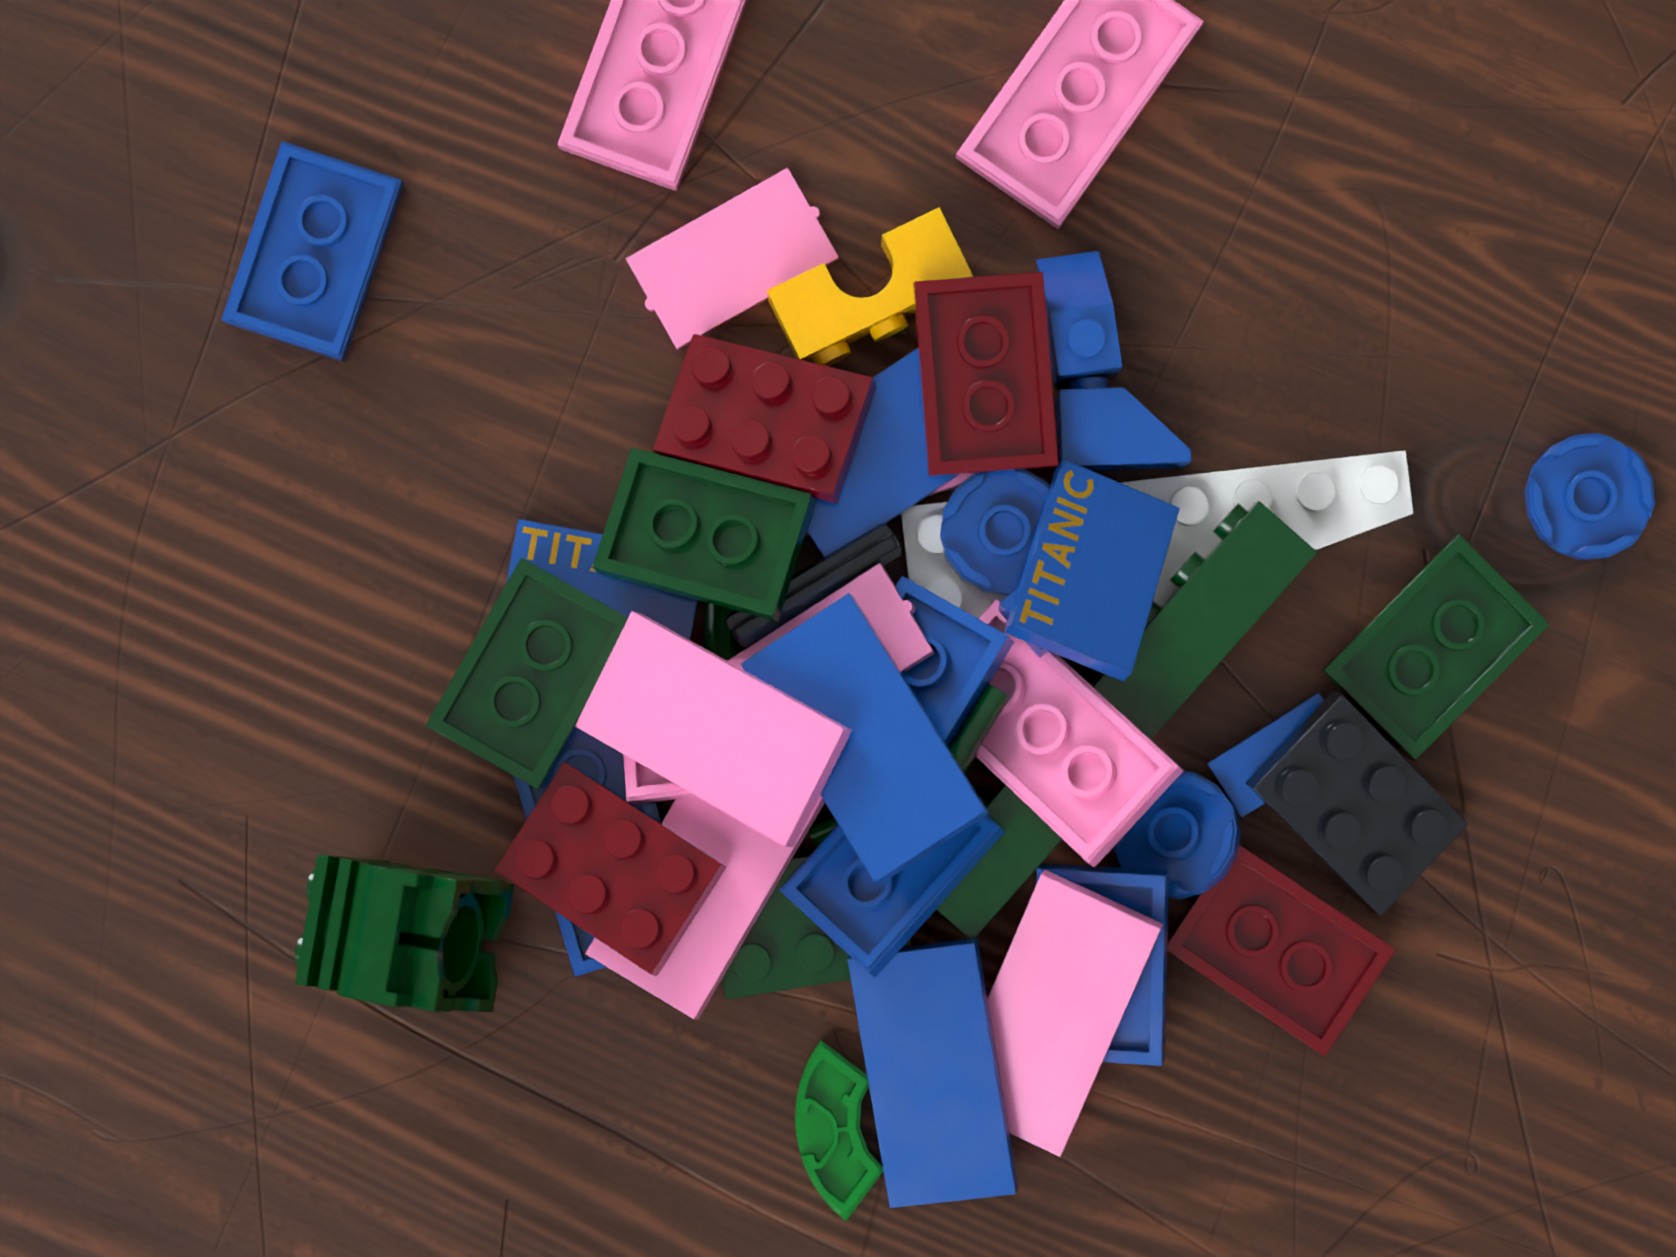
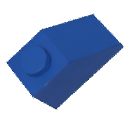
[1036,251,1122,385]
[1055,377,1191,471]

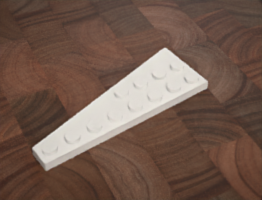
[901,450,1413,619]

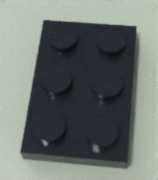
[1245,691,1468,917]

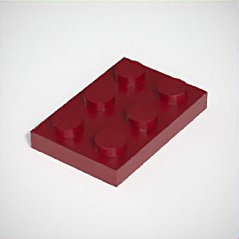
[913,272,1058,476]
[653,334,876,504]
[495,762,727,976]
[1167,844,1396,1057]

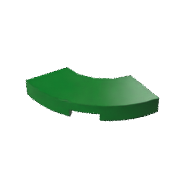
[795,1039,883,1221]

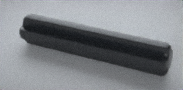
[726,524,902,647]

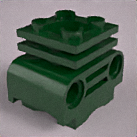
[295,854,515,1012]

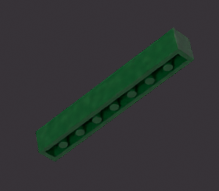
[937,501,1318,939]

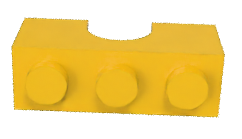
[767,207,973,366]

